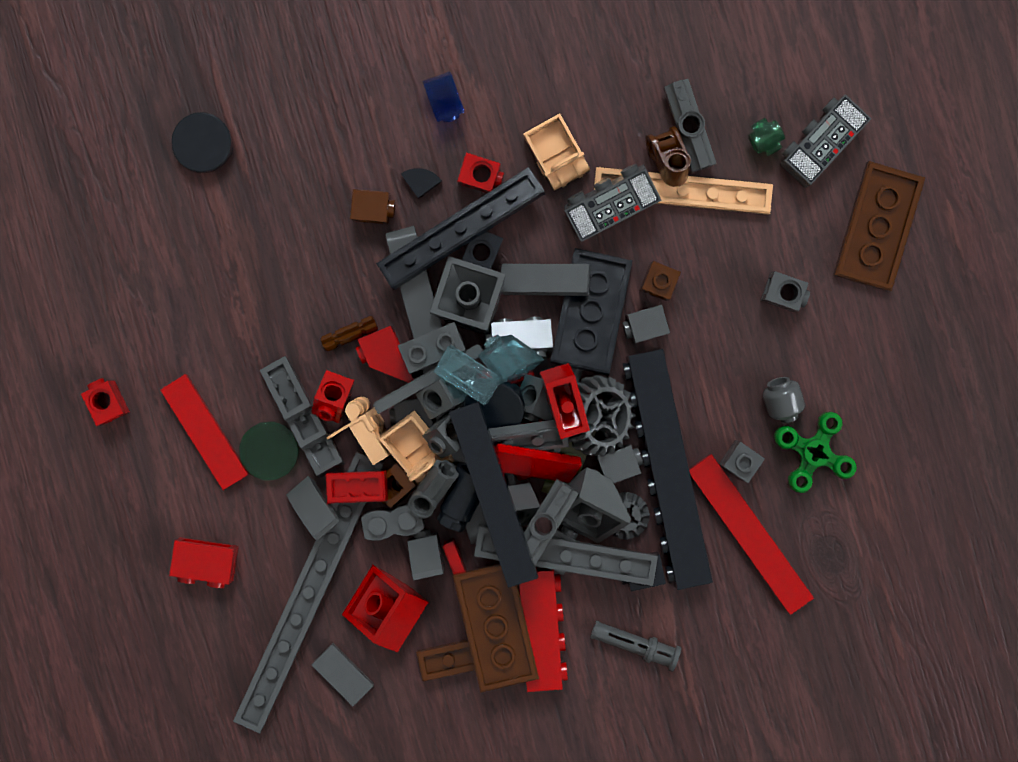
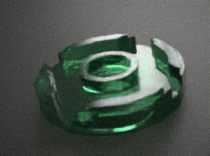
[239,421,299,480]

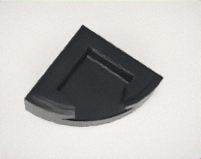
[401,168,442,199]

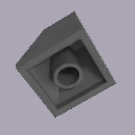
[430,256,506,335]
[561,467,631,543]

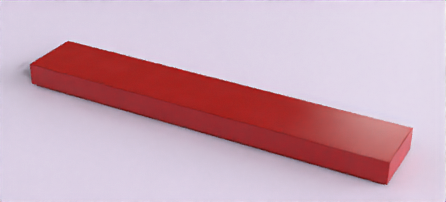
[689,454,814,615]

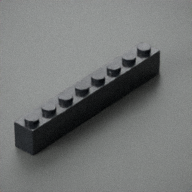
[622,349,713,590]

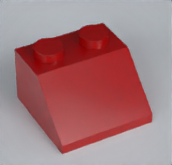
[342,565,428,653]

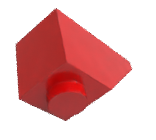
[356,325,415,383]
[540,363,590,439]

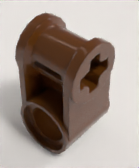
[645,126,691,187]

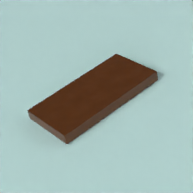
[833,161,925,292]
[453,563,539,693]

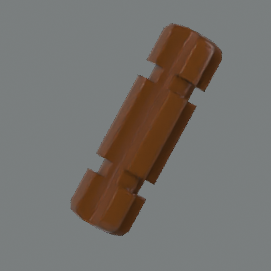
[320,316,378,351]

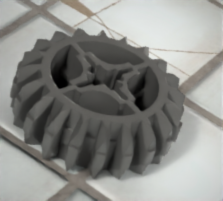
[568,375,636,457]

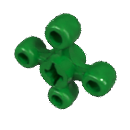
[774,411,857,493]

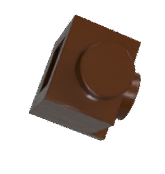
[382,462,418,508]

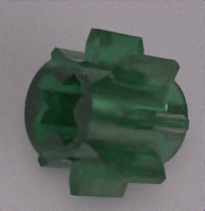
[748,118,785,156]

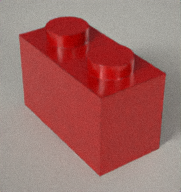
[169,537,238,588]

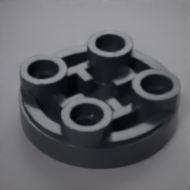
[171,112,233,173]
[463,378,525,429]

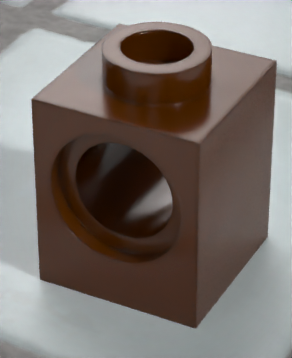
[350,189,395,225]
[639,261,681,301]

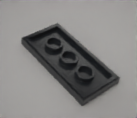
[550,248,633,376]

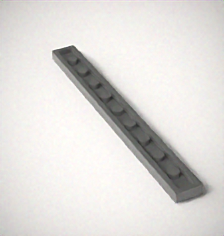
[233,451,384,734]

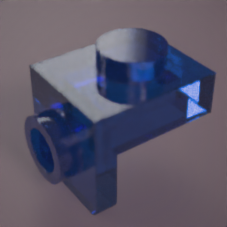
[422,71,465,122]

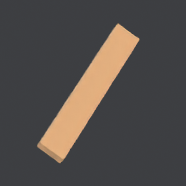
[594,167,773,215]

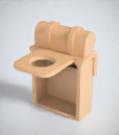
[523,113,590,191]
[326,397,391,465]
[379,410,454,484]

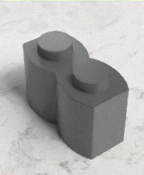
[361,503,425,541]

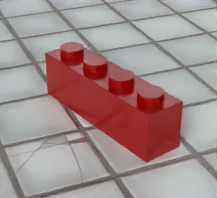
[519,567,568,692]

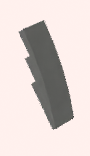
[260,356,345,478]

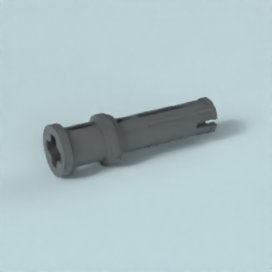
[590,620,681,672]

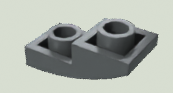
[286,476,339,540]

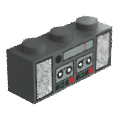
[780,94,872,188]
[564,164,662,242]

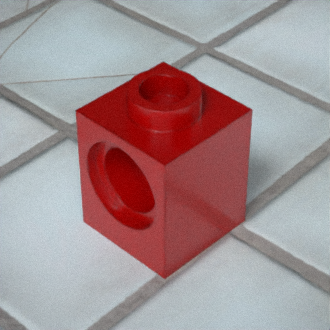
[457,152,504,193]
[311,370,354,423]
[81,378,130,426]

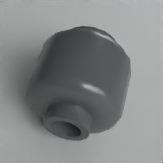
[763,377,806,423]

